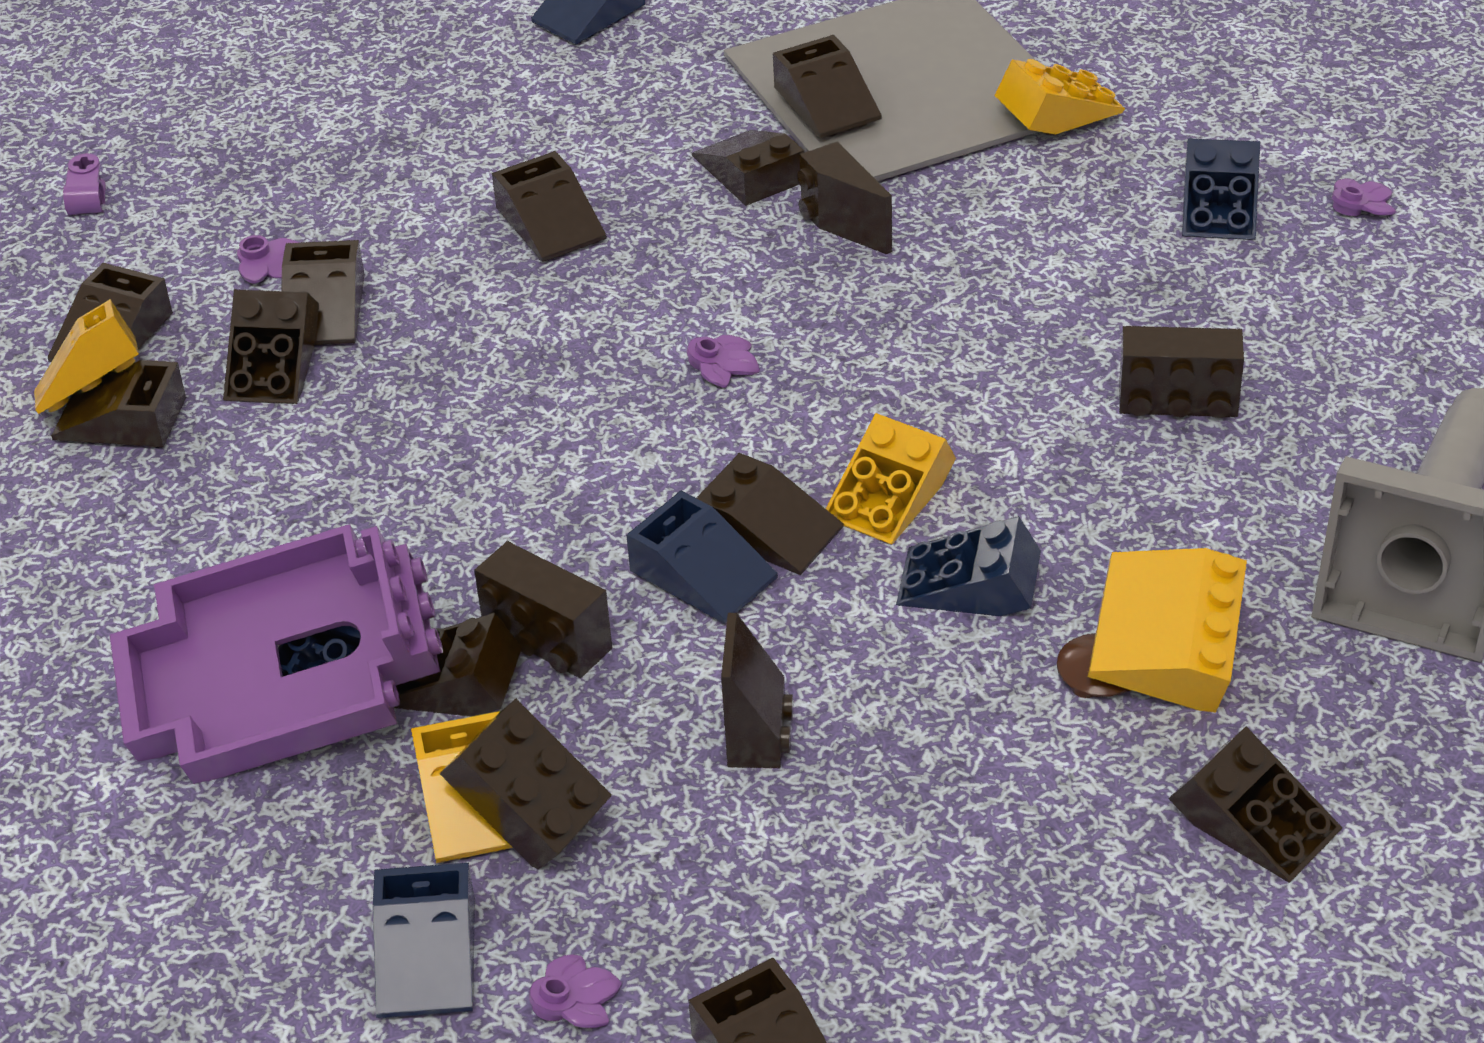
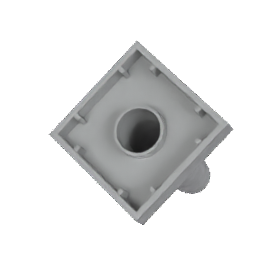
[1311,388,1484,663]

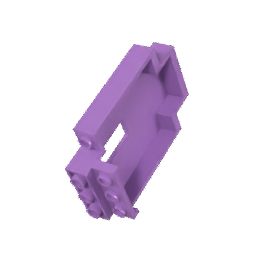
[110,524,443,784]

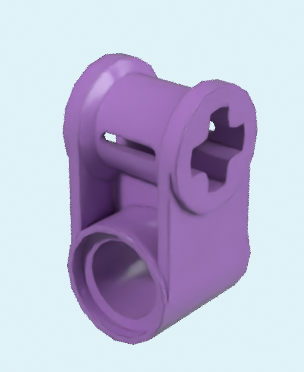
[63,153,106,216]

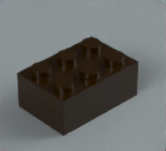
[1119,326,1244,418]
[474,541,612,679]
[439,698,612,869]

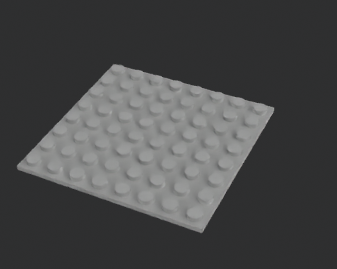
[724,0,1038,181]

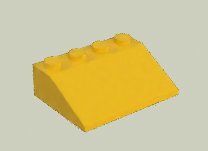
[1088,548,1247,713]

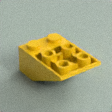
[994,59,1125,135]
[34,299,139,414]
[826,413,956,545]
[411,711,513,863]

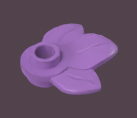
[1332,178,1396,216]
[237,235,299,284]
[687,335,760,388]
[529,954,622,1028]

